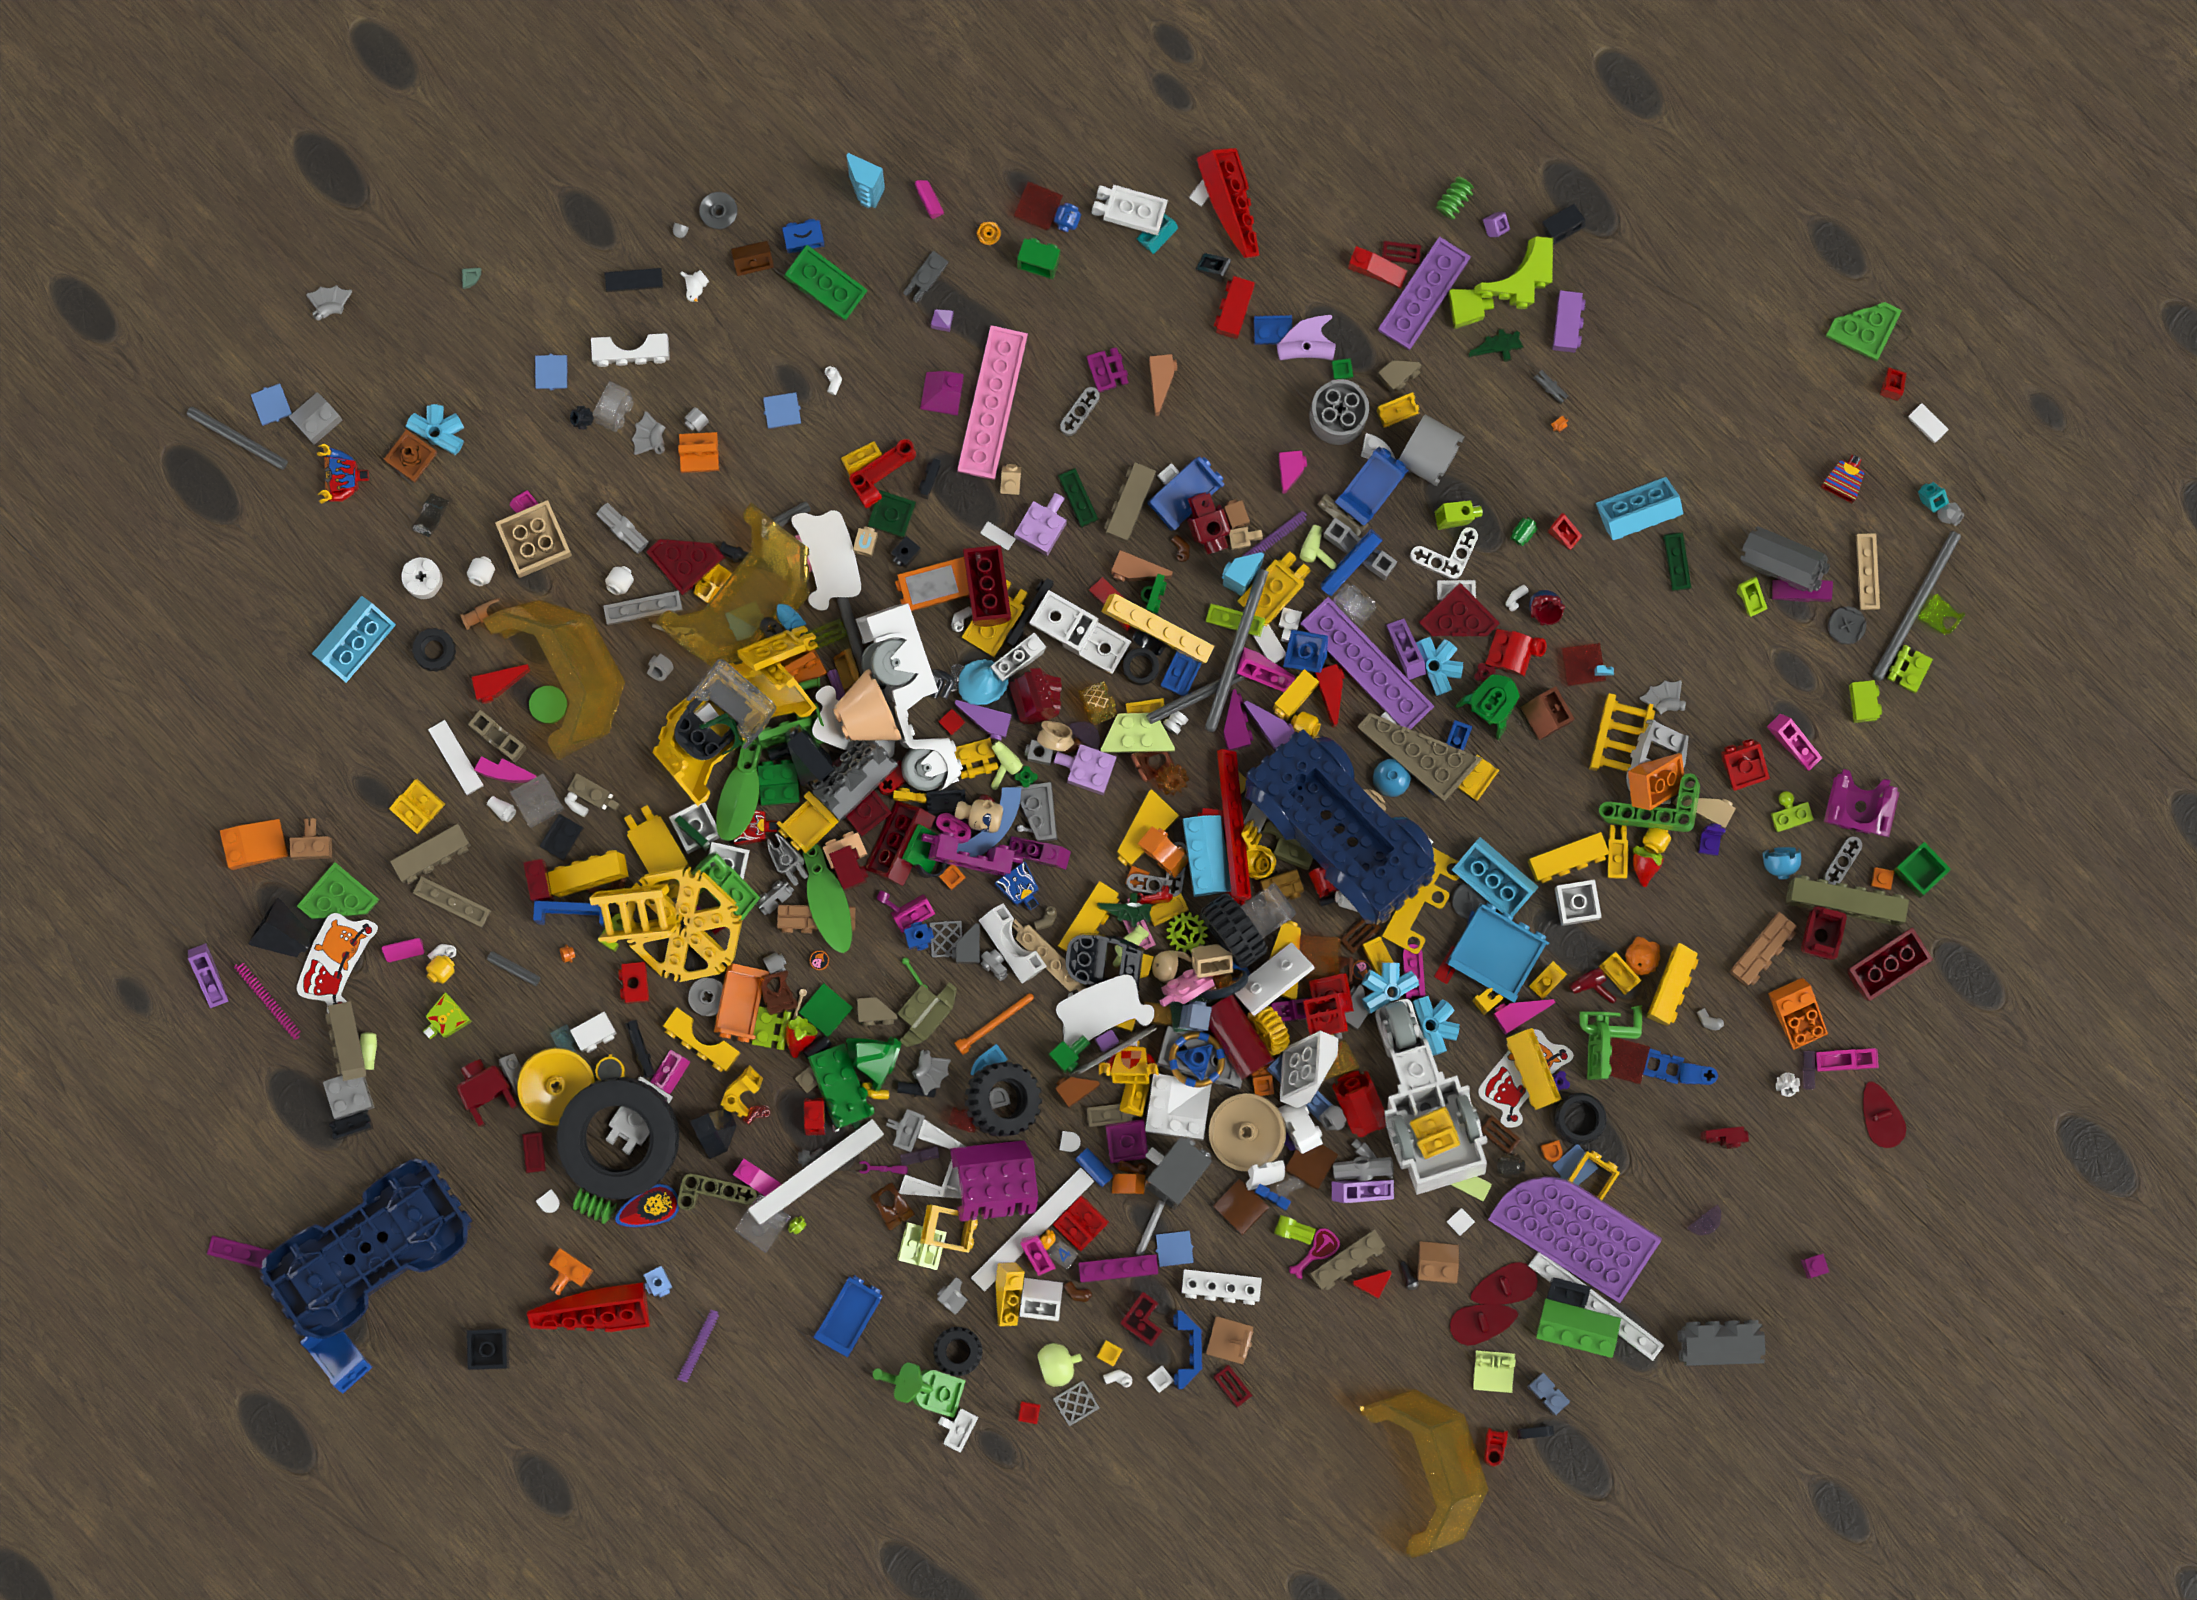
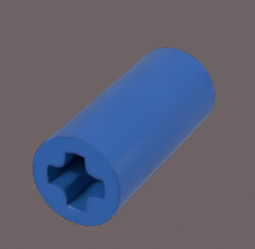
[1075,1148,1114,1187]

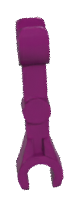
[859,1161,908,1174]

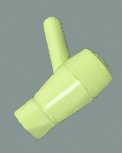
[1300,525,1337,569]
[991,740,1023,790]
[1113,925,1149,967]
[359,1032,377,1070]

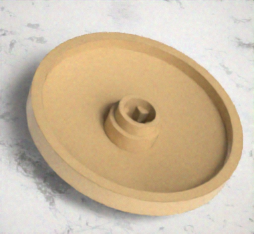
[1209,1094,1286,1171]

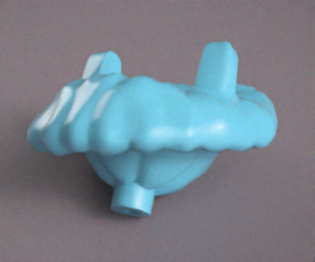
[958,659,1009,705]

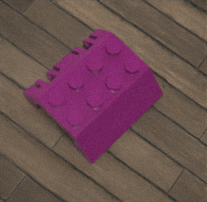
[950,1140,1038,1222]

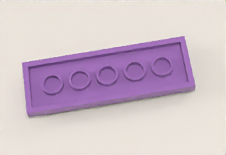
[1378,236,1471,351]

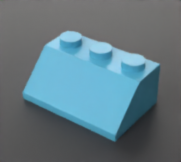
[1222,552,1264,596]

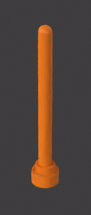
[954,993,1034,1055]

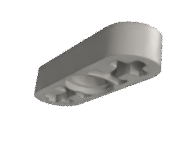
[1060,387,1100,436]
[1824,837,1862,885]

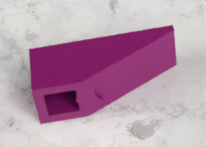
[1223,689,1253,751]
[1009,836,1071,870]

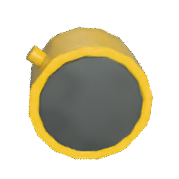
[595,1054,626,1080]

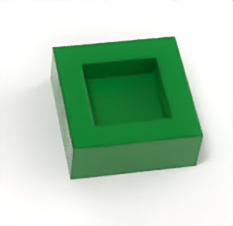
[1332,358,1353,380]

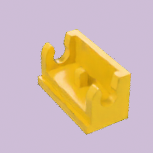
[1377,392,1419,428]
[1361,936,1394,976]
[1599,952,1641,995]
[1471,988,1503,1015]

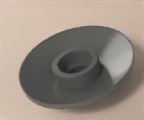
[700,192,738,229]

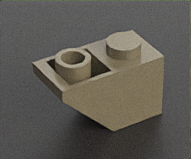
[1377,360,1422,393]
[857,997,898,1026]

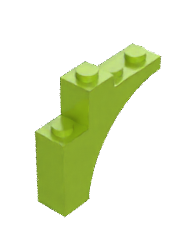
[1474,236,1553,309]

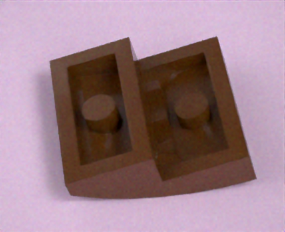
[1285,1144,1338,1190]
[1213,1179,1269,1236]

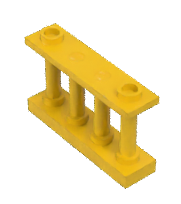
[1589,693,1655,771]
[589,884,677,943]

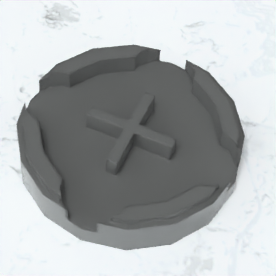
[1828,606,1867,645]
[1452,883,1491,920]

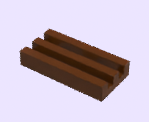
[1340,919,1381,954]
[1481,1115,1521,1154]

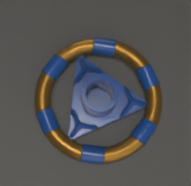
[1169,1032,1225,1088]

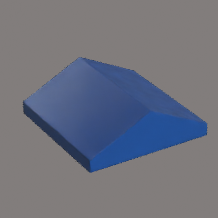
[1283,630,1328,673]

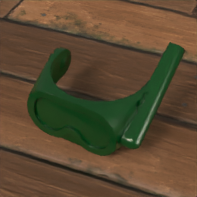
[699,713,743,755]

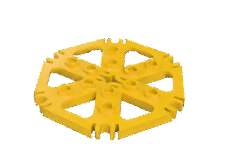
[627,866,742,982]

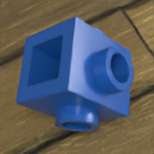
[904,921,934,951]

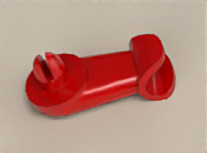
[1137,885,1173,904]

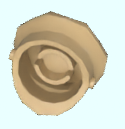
[1037,721,1074,751]

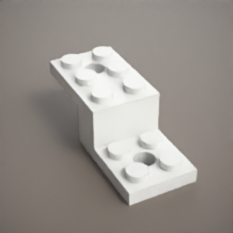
[1029,590,1131,675]

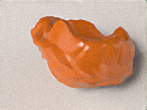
[1625,936,1660,976]

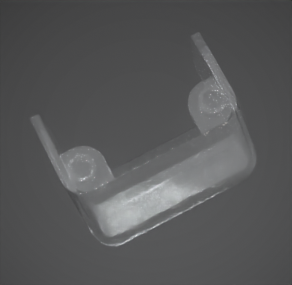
[686,659,776,749]

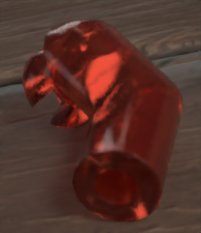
[742,1105,771,1125]

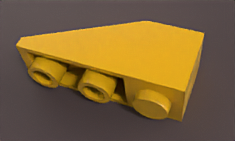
[995,1262,1025,1326]

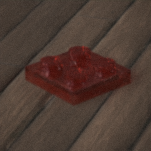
[1014,181,1063,231]
[1562,643,1606,687]
[1609,1037,1650,1085]

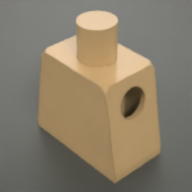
[1192,944,1233,978]

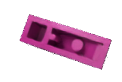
[1236,647,1296,692]
[1767,714,1822,771]
[1493,999,1556,1034]
[733,1159,782,1197]

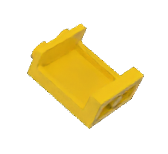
[776,791,839,854]

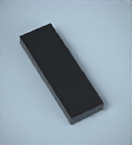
[605,268,663,292]

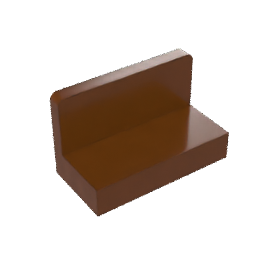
[731,241,774,276]

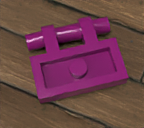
[1086,348,1129,393]

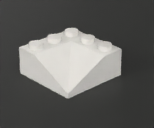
[1280,1031,1338,1108]
[1145,1074,1212,1141]

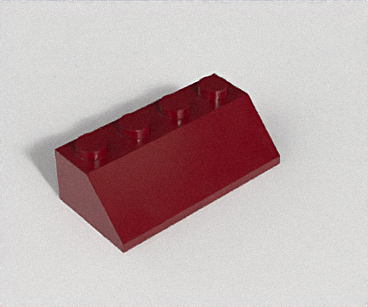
[865,800,935,886]

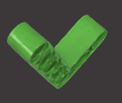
[1599,773,1700,832]

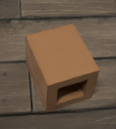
[1224,499,1250,530]

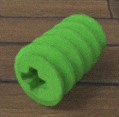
[1436,177,1474,220]
[573,1188,617,1224]

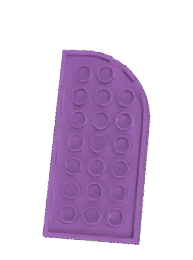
[1488,1177,1662,1303]

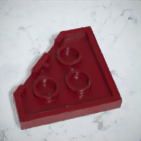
[646,539,726,595]
[1419,582,1500,637]

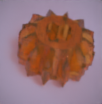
[1156,762,1189,796]

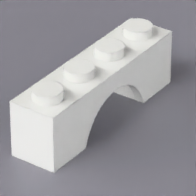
[591,333,670,367]
[979,903,1047,983]

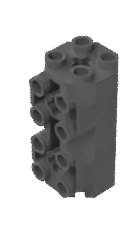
[1740,526,1830,592]
[812,741,898,822]
[1678,1320,1765,1366]

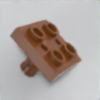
[384,429,438,483]

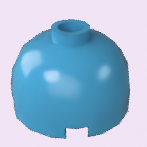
[1373,759,1411,797]
[1763,847,1801,879]

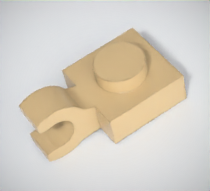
[1229,527,1263,550]

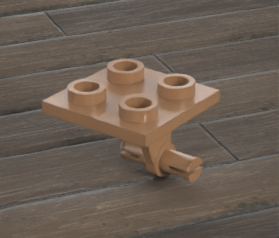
[1206,1316,1253,1364]

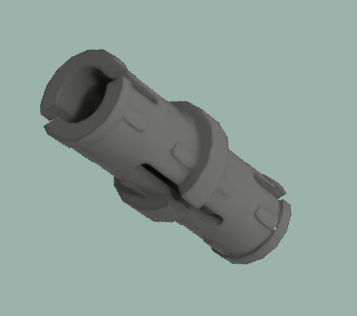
[1534,370,1569,404]

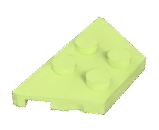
[1101,713,1175,753]

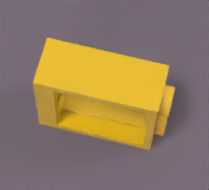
[1273,669,1319,721]
[1568,1150,1620,1200]
[920,1205,978,1253]

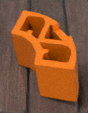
[1138,826,1189,878]

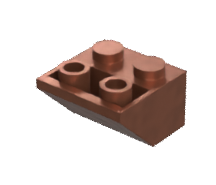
[1520,686,1575,741]

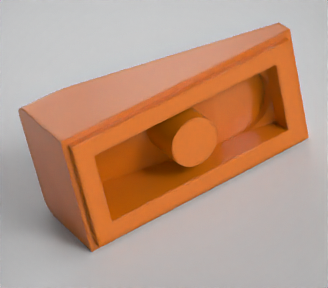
[1112,1174,1145,1194]

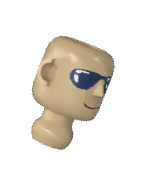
[955,799,1003,833]

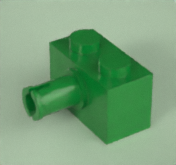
[1049,1035,1091,1074]

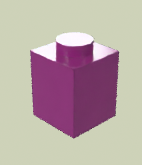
[1801,1254,1829,1279]

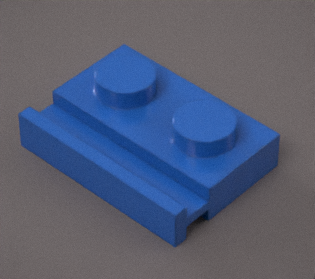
[1254,315,1292,345]
[1160,651,1202,697]

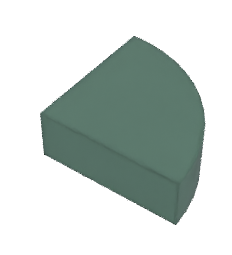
[462,268,481,289]

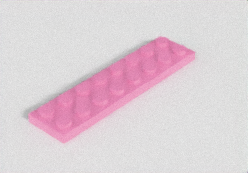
[957,326,1028,480]

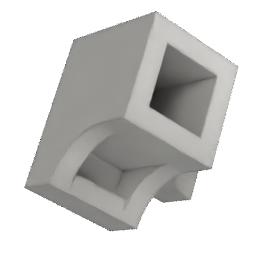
[937,1277,968,1315]

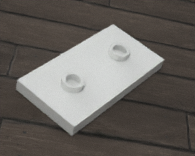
[1234,942,1315,1016]

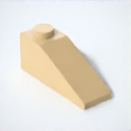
[1672,797,1736,829]

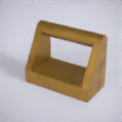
[833,649,860,694]

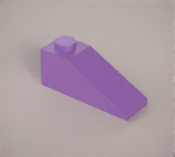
[1387,619,1426,680]
[955,700,1011,741]
[1243,701,1295,750]
[188,943,228,1008]
[1332,1180,1394,1203]

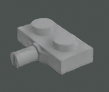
[886,1109,925,1152]

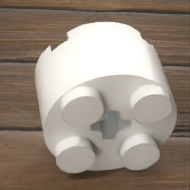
[402,558,443,599]

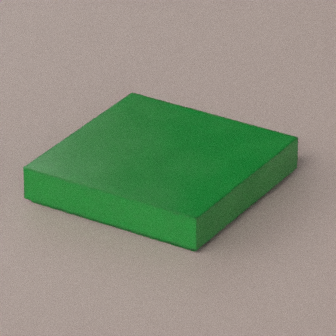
[902,824,938,874]
[799,983,853,1038]

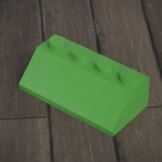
[1536,1298,1621,1358]

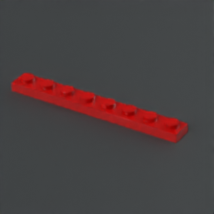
[1217,749,1251,900]

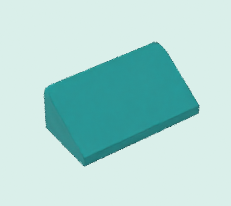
[1136,214,1178,254]

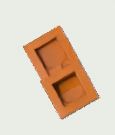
[1252,1064,1274,1096]

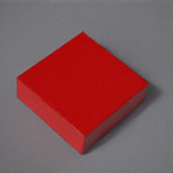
[938,709,965,736]
[1018,1401,1040,1424]

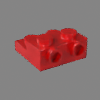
[1720,739,1770,791]

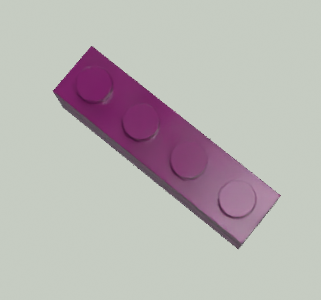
[1078,1254,1158,1283]

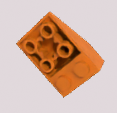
[1768,978,1828,1050]

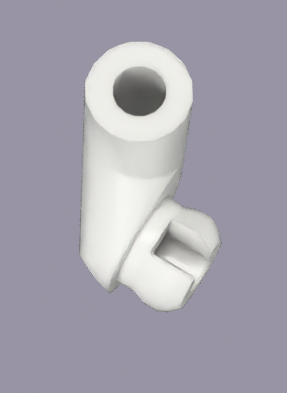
[427,944,456,960]
[1103,1370,1132,1387]

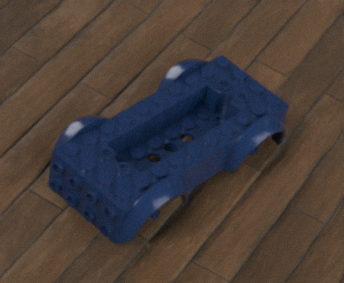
[1245,729,1436,925]
[260,1158,472,1339]

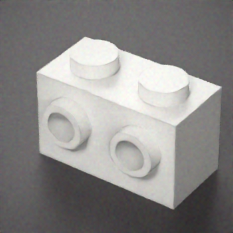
[570,1012,617,1053]

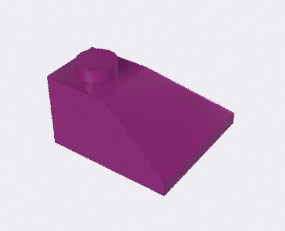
[920,371,964,416]

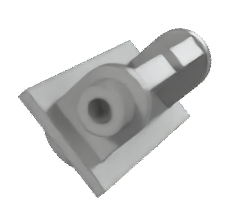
[755,879,794,915]
[498,1053,522,1096]

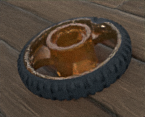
[1201,969,1248,999]

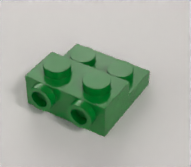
[758,760,800,806]

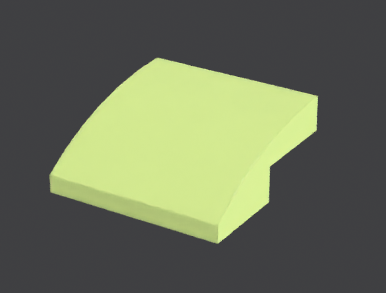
[897,1222,947,1270]

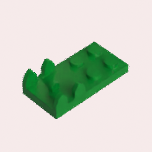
[784,245,868,321]
[808,1043,874,1130]

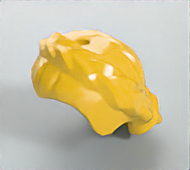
[1246,844,1276,880]

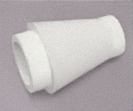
[487,796,516,822]

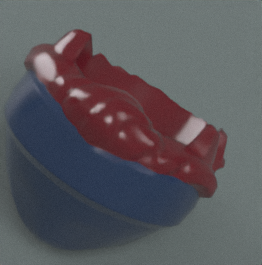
[1529,590,1566,626]

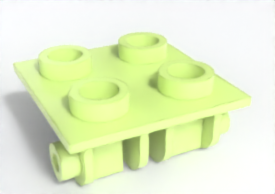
[1473,1350,1516,1393]

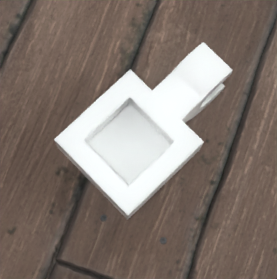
[1278,607,1302,643]

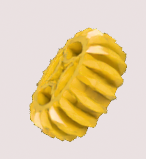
[1247,1006,1290,1056]

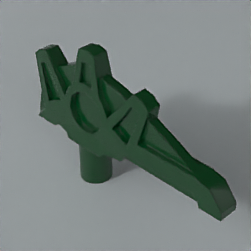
[1468,329,1524,362]
[1097,893,1152,927]

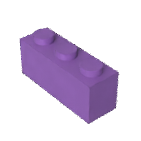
[1552,291,1585,353]

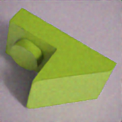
[1737,576,1767,617]

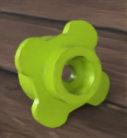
[788,1216,806,1235]

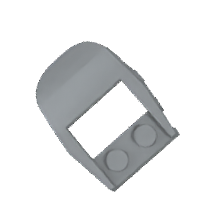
[1626,720,1689,790]

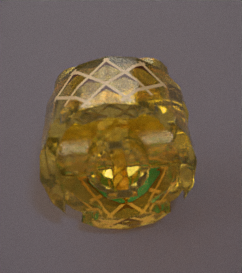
[1078,681,1117,726]

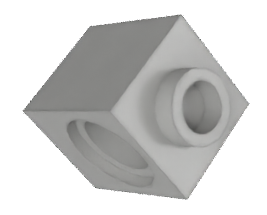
[1025,740,1053,766]

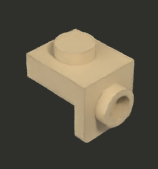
[1000,464,1021,495]

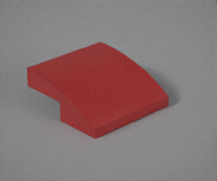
[1053,1195,1109,1252]

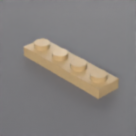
[1856,533,1880,610]

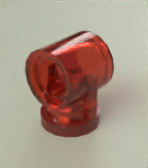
[948,1107,977,1133]

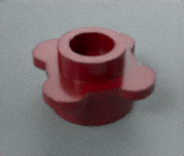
[1474,663,1496,682]

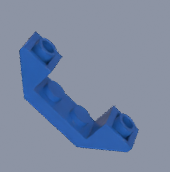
[1173,1310,1202,1389]

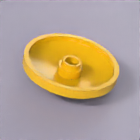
[517,1048,595,1125]

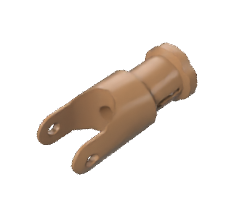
[460,598,505,630]

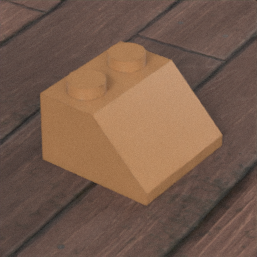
[1417,1241,1459,1284]

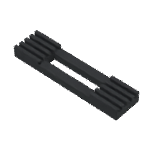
[1006,578,1054,649]

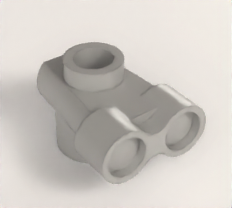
[981,949,1008,981]

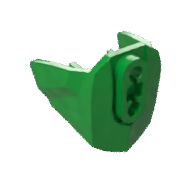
[1455,675,1520,740]
[846,1036,901,1092]

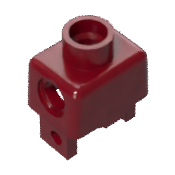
[1187,492,1230,554]
[1801,906,1847,960]
[457,1059,518,1127]

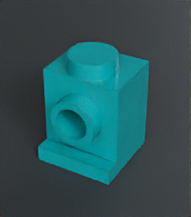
[1918,482,1949,513]

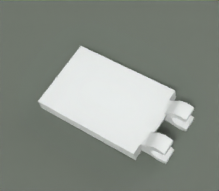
[1092,185,1168,235]
[606,1076,673,1155]

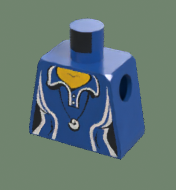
[995,862,1039,910]

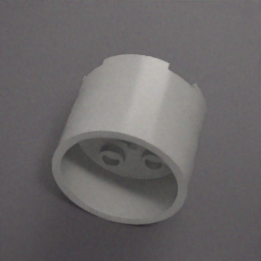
[1309,379,1369,445]
[1399,414,1465,486]

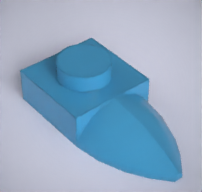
[777,604,806,632]
[970,1044,1008,1075]

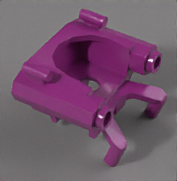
[1824,769,1899,837]

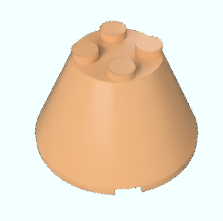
[833,669,901,741]

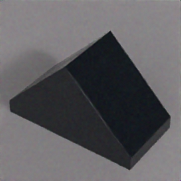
[1196,253,1231,283]

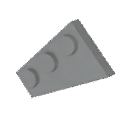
[1017,782,1057,842]

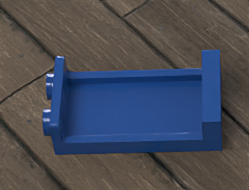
[1335,447,1409,526]
[1146,456,1225,531]
[533,901,611,927]
[814,1275,883,1357]
[300,1331,372,1394]

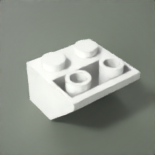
[1020,1278,1063,1321]

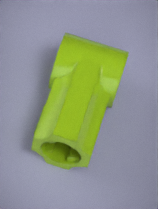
[1274,1215,1316,1245]

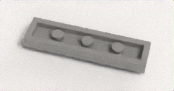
[603,591,682,625]

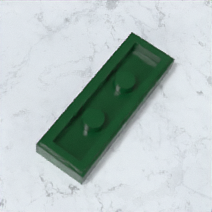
[1058,468,1099,528]
[1664,532,1691,592]

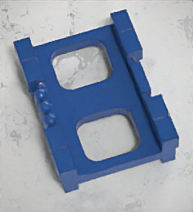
[1642,1049,1684,1084]
[1254,1184,1291,1210]

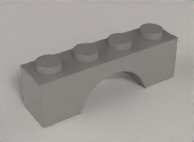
[1323,518,1398,581]

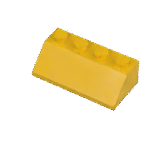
[1646,943,1699,1026]

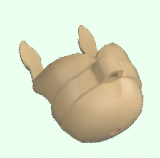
[1152,950,1192,984]

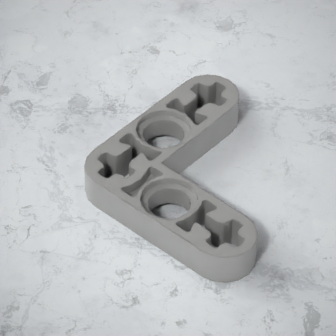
[1126,842,1187,897]

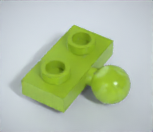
[1771,791,1814,832]

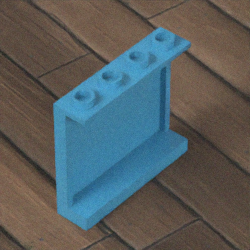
[1446,902,1549,1003]

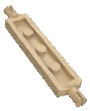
[1012,919,1086,992]

